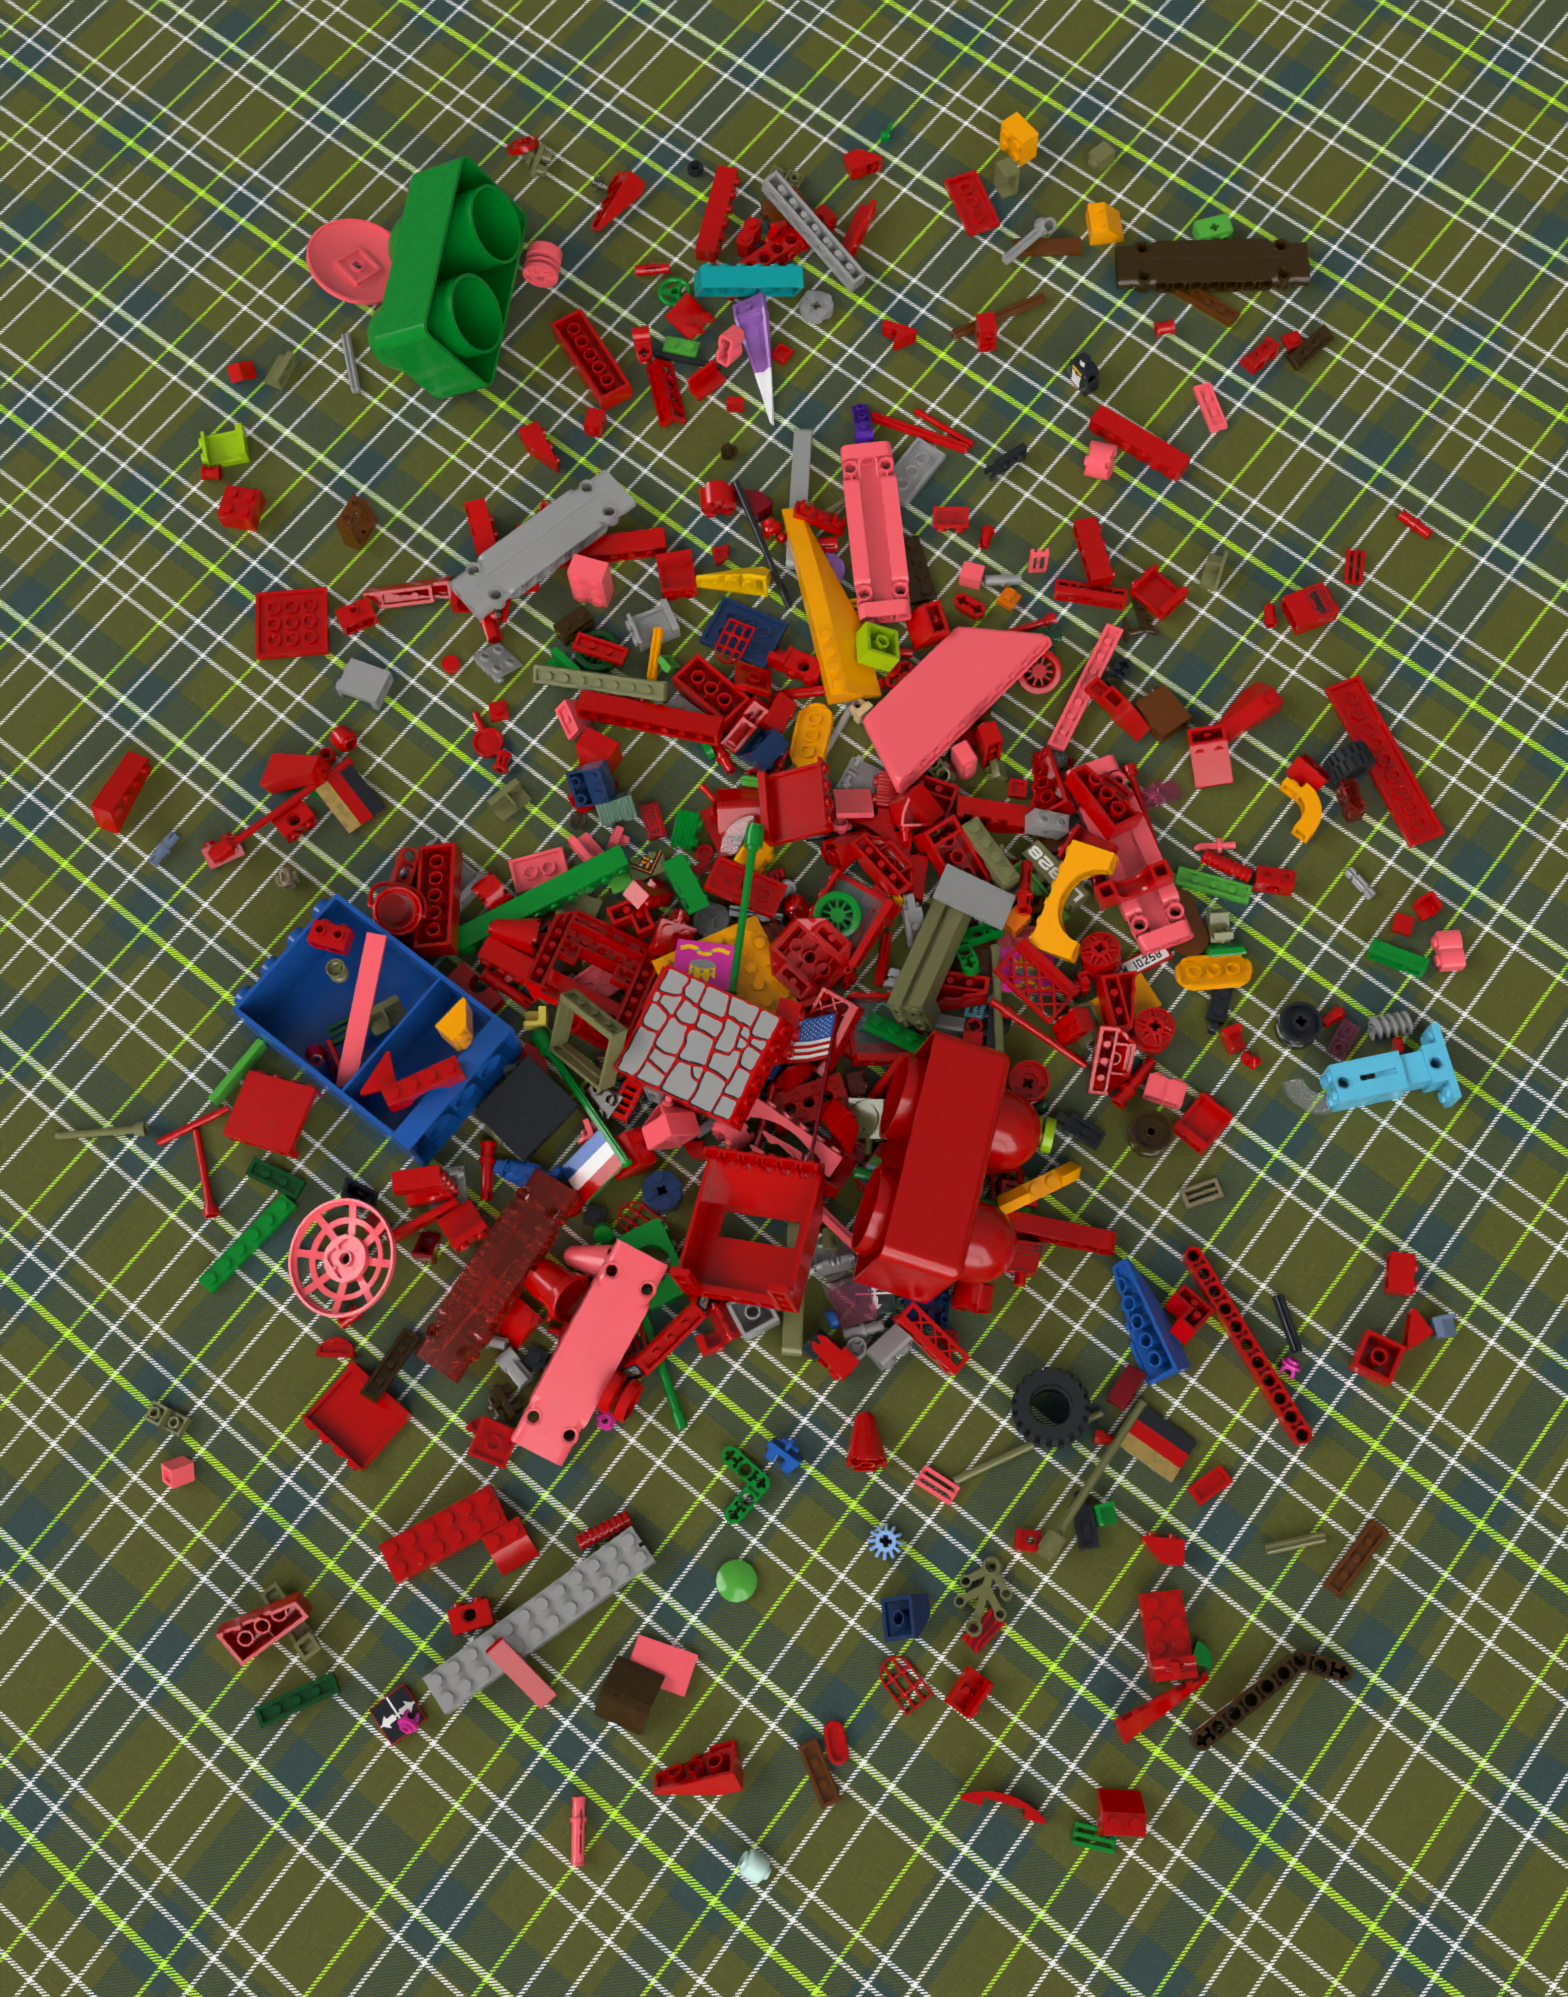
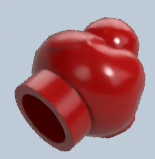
[760,516,787,543]

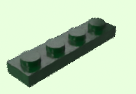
[254,1672,341,1729]

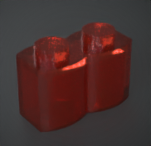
[1336,777,1366,823]

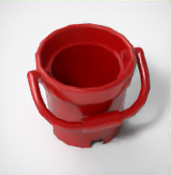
[367,880,428,936]
[525,1259,591,1323]

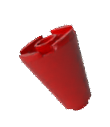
[820,829,872,873]
[488,918,542,956]
[846,1412,887,1472]

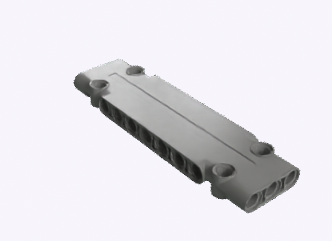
[449,469,636,620]

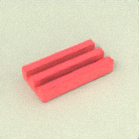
[1028,548,1049,573]
[914,1465,960,1506]

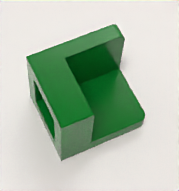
[1093,1501,1118,1528]

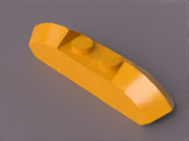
[997,1161,1081,1214]

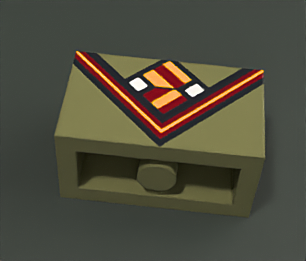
[629,850,667,884]

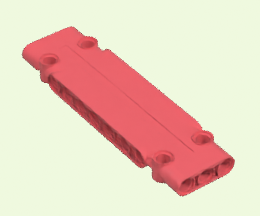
[840,441,912,625]
[1064,755,1194,956]
[510,1239,668,1466]

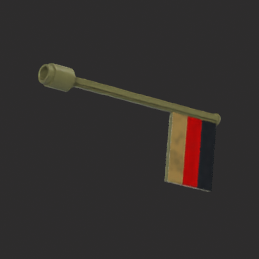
[1036,1399,1197,1562]

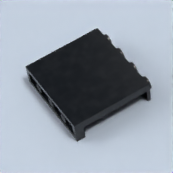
[474,1056,580,1162]

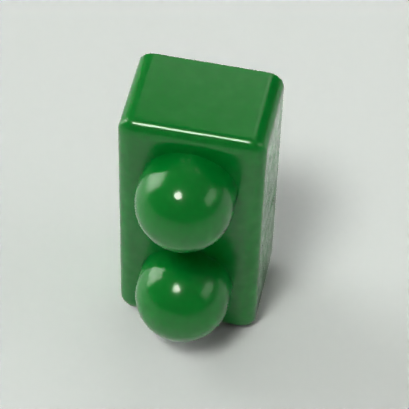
[367,156,527,399]

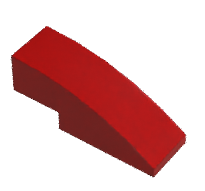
[720,695,769,754]

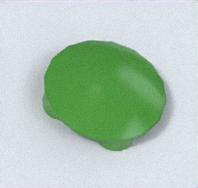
[716,1559,758,1603]

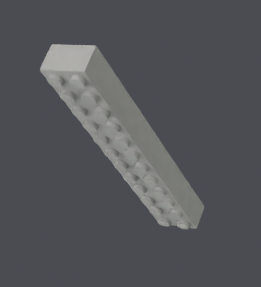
[422,1526,657,1714]

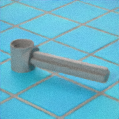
[1001,217,1057,265]

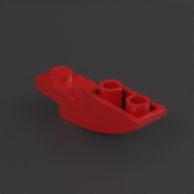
[1084,676,1150,742]

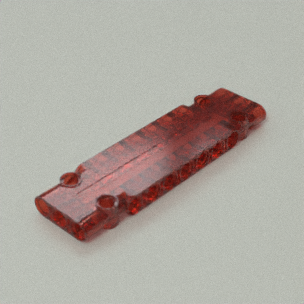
[414,1167,580,1383]

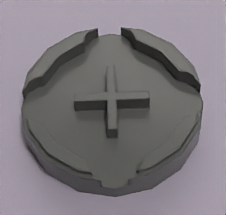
[693,903,731,938]

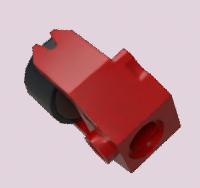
[801,1328,860,1382]

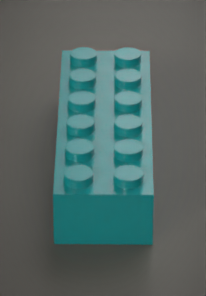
[694,264,804,297]

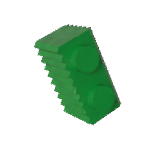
[670,809,704,852]

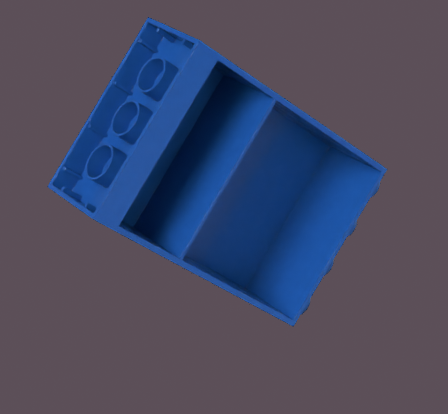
[232,893,523,1167]

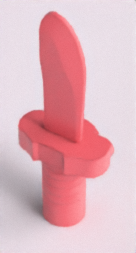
[1194,838,1236,854]

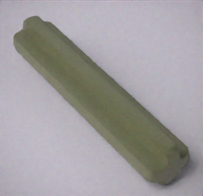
[1264,1531,1326,1555]

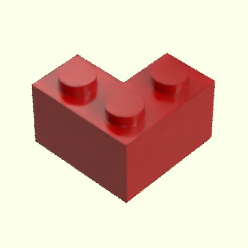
[606,900,656,941]
[1164,1283,1216,1345]

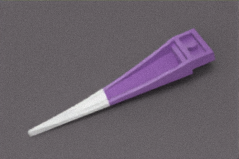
[732,292,774,426]

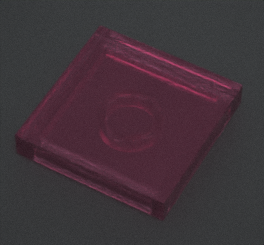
[827,1282,879,1329]

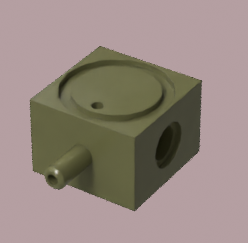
[848,1098,886,1155]

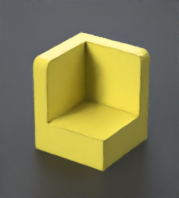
[523,1006,549,1031]

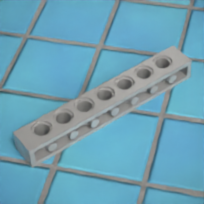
[761,170,867,293]

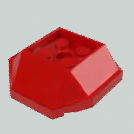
[769,917,851,1001]

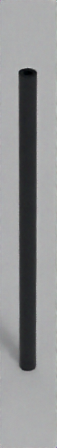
[732,479,793,609]

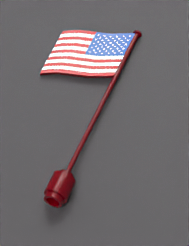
[773,1010,840,1163]

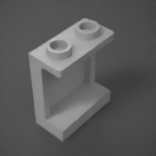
[625,598,681,652]
[336,658,394,710]

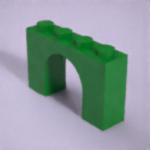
[616,1217,687,1312]

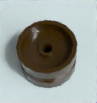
[1127,1109,1174,1158]

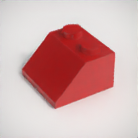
[816,1098,859,1155]
[614,1127,657,1181]
[481,1516,540,1576]
[1097,1788,1146,1837]

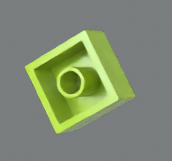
[856,621,900,672]

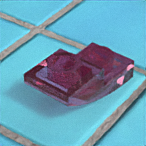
[1325,1019,1361,1061]

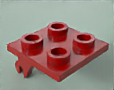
[665,293,716,340]

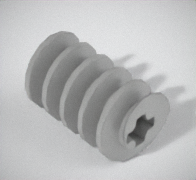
[1368,1011,1413,1041]

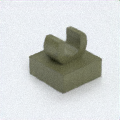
[985,758,1008,782]
[818,1228,841,1251]

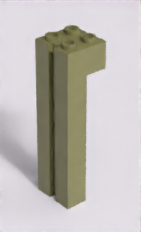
[887,899,972,1030]

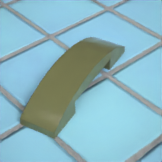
[259,1581,322,1662]

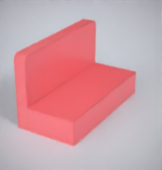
[555,699,594,740]
[567,832,604,862]

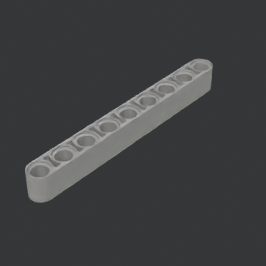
[786,429,812,570]

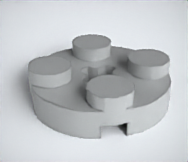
[799,290,833,324]

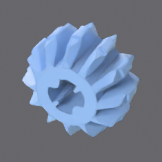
[868,1523,903,1560]

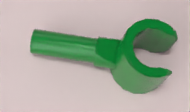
[881,122,893,142]

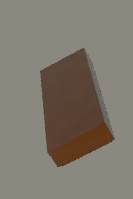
[797,1738,842,1809]

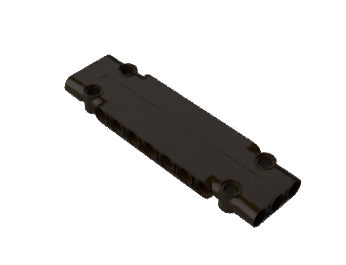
[1115,239,1310,293]

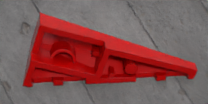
[1113,1672,1209,1744]

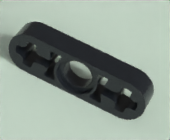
[1103,657,1132,690]

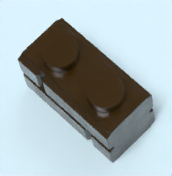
[553,605,595,647]

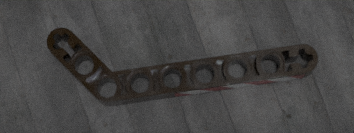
[1189,1650,1353,1751]

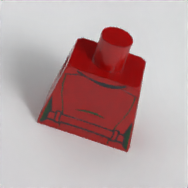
[1006,1240,1044,1287]

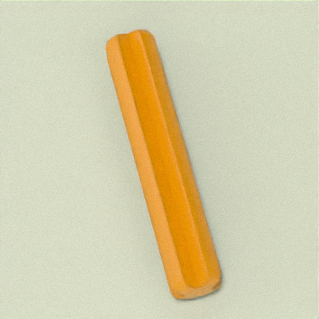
[647,627,663,680]

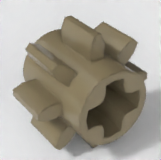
[275,868,300,891]

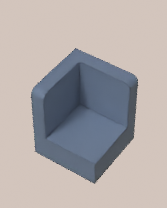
[1427,1313,1457,1340]

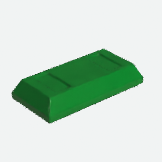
[1205,942,1247,958]

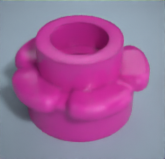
[596,1412,616,1431]

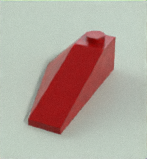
[1217,682,1284,743]
[1031,746,1078,816]

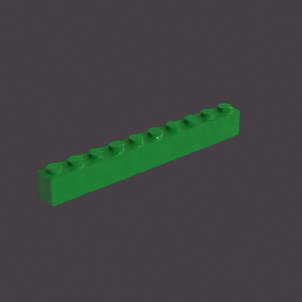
[458,844,632,955]

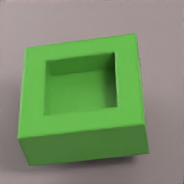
[656,655,682,673]

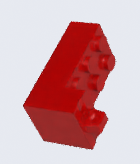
[911,814,992,883]
[1136,1589,1198,1683]

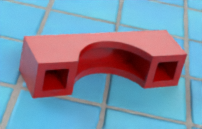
[1093,859,1173,911]
[381,1055,467,1113]

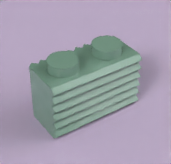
[595,790,637,827]

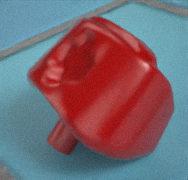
[1241,1050,1262,1070]

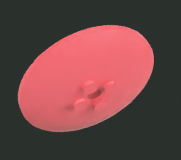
[306,218,391,305]

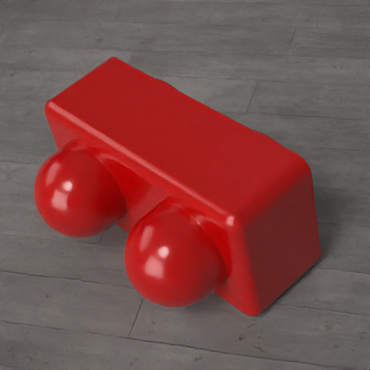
[851,1030,1042,1304]

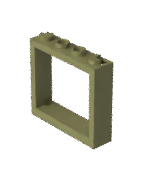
[549,988,628,1092]

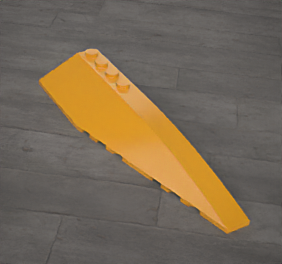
[782,508,882,705]

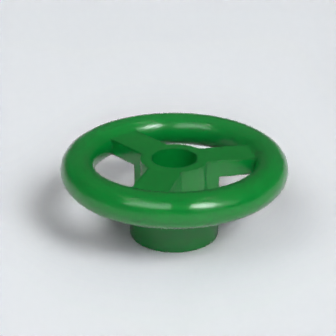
[658,277,692,307]

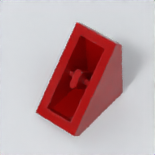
[1403,1308,1434,1352]

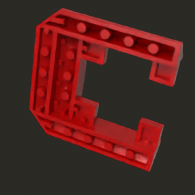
[524,910,656,1034]

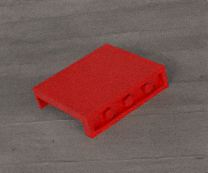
[757,756,834,847]
[222,1070,323,1159]
[301,1360,413,1472]

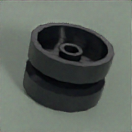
[1275,1002,1323,1050]

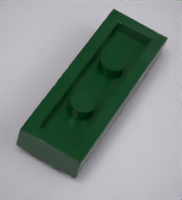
[245,1157,307,1200]

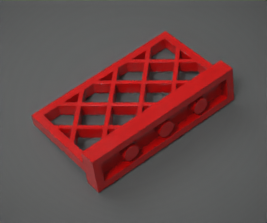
[992,937,1081,1025]
[807,987,865,1076]

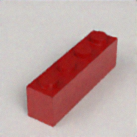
[1072,517,1115,590]

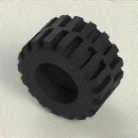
[1323,740,1376,786]

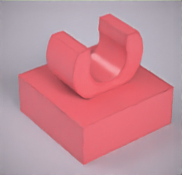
[607,825,630,848]

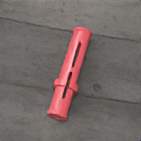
[570,1796,587,1866]

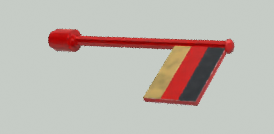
[207,756,385,865]

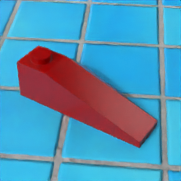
[590,171,646,232]
[472,1269,544,1351]
[653,1739,744,1795]

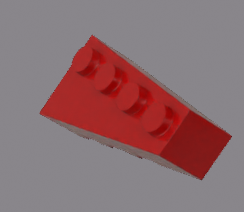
[91,751,152,834]
[956,795,1032,835]
[216,1591,313,1666]

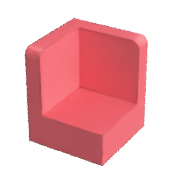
[959,561,985,590]
[161,1456,195,1489]

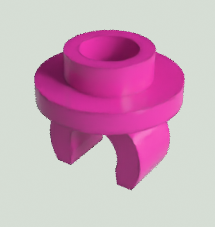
[1279,1356,1301,1379]
[397,1709,420,1734]

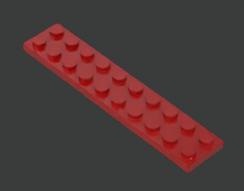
[1324,675,1445,849]

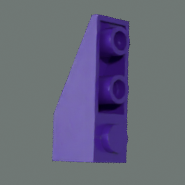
[851,404,874,444]

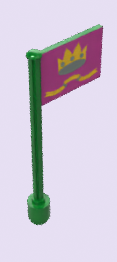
[674,823,765,995]

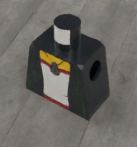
[1065,352,1099,397]

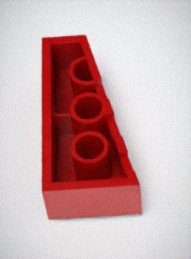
[1064,764,1144,841]

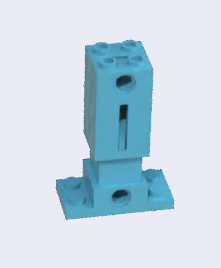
[1320,1022,1462,1113]

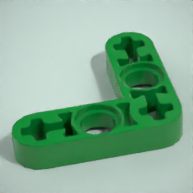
[956,923,1005,977]
[721,1446,770,1525]

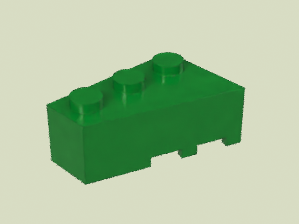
[660,853,710,915]

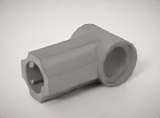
[495,1347,534,1389]

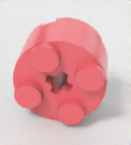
[1084,440,1117,481]
[711,1121,755,1151]

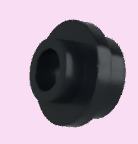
[687,160,704,177]

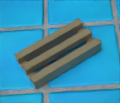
[1179,1177,1224,1210]

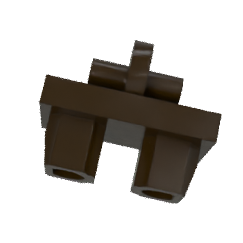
[486,1383,523,1423]

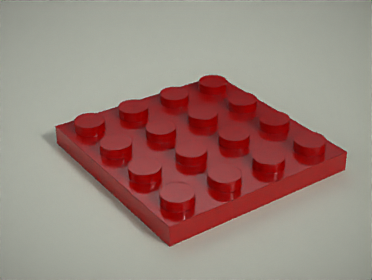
[256,587,329,660]

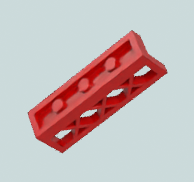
[841,199,876,259]
[646,358,687,428]
[1053,578,1128,611]
[891,1301,970,1375]

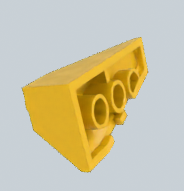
[696,566,771,597]

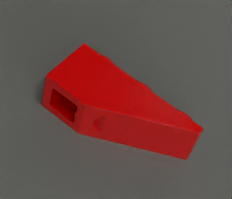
[518,421,561,473]

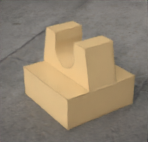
[849,698,873,725]

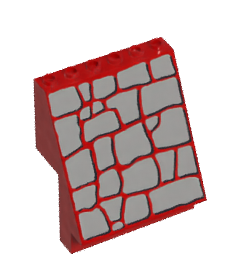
[613,964,794,1131]

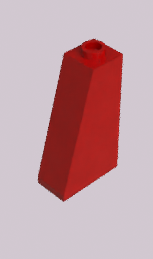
[259,753,331,794]

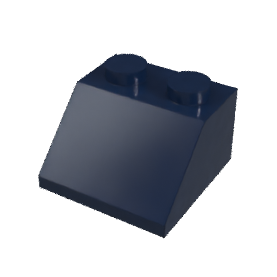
[737,729,790,771]

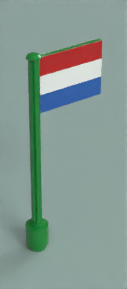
[531,1028,632,1204]

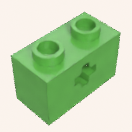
[1192,213,1233,240]

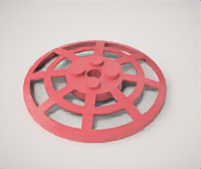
[288,1198,396,1318]

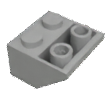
[866,1324,913,1371]

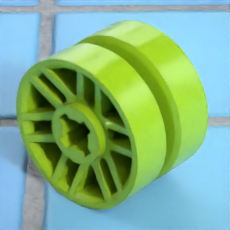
[1039,1115,1057,1154]

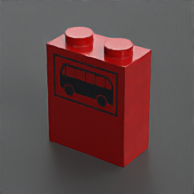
[1280,582,1339,635]

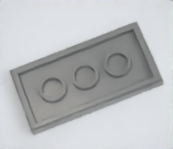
[894,437,947,508]
[932,863,1016,930]

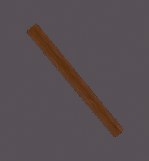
[951,293,1046,340]

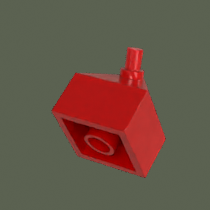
[575,727,623,775]
[889,783,945,842]

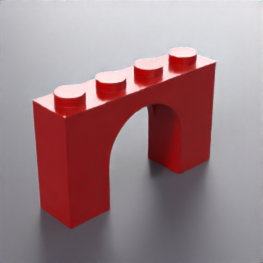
[391,1165,460,1209]

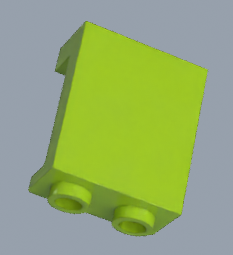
[198,423,250,467]

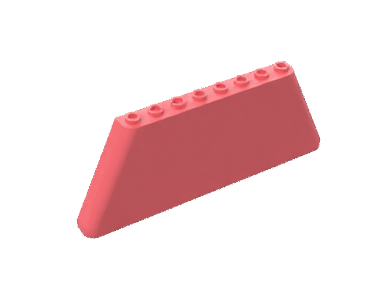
[863,626,1052,795]

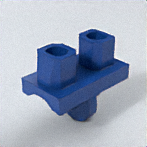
[765,1437,804,1474]

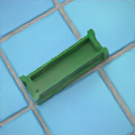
[1365,938,1430,978]

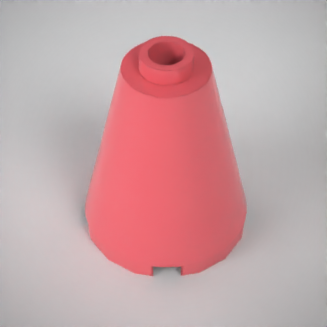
[563,1245,616,1278]

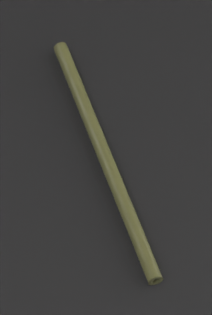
[952,1409,1103,1485]

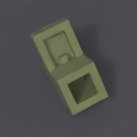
[1206,908,1234,943]

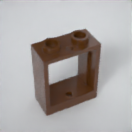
[336,494,377,551]

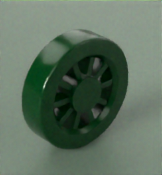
[575,630,619,673]

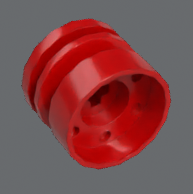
[1080,932,1122,982]
[1130,1007,1176,1055]
[1006,1060,1050,1105]

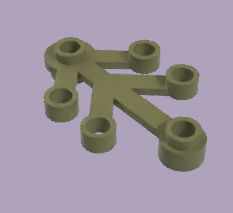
[954,1557,1013,1637]

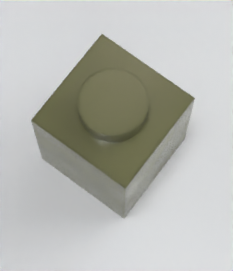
[1088,141,1116,173]

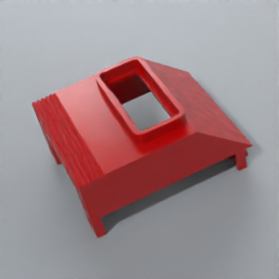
[669,1145,825,1313]

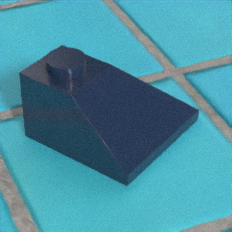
[881,1593,930,1642]

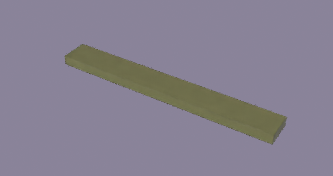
[533,664,668,701]

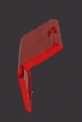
[717,787,761,838]

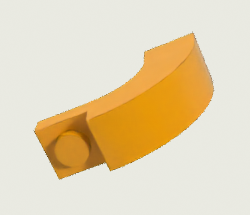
[1279,777,1322,844]

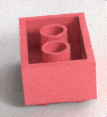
[567,554,614,608]

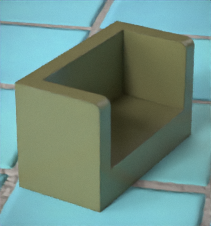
[993,156,1020,200]

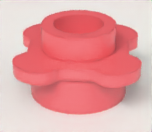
[833,818,852,835]

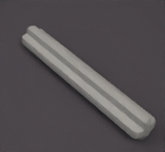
[341,333,361,394]

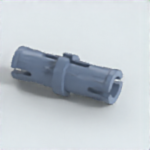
[147,831,180,867]

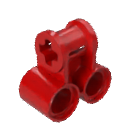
[631,325,652,365]

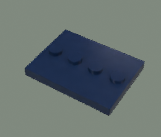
[699,596,788,669]

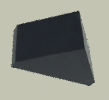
[340,1177,379,1211]

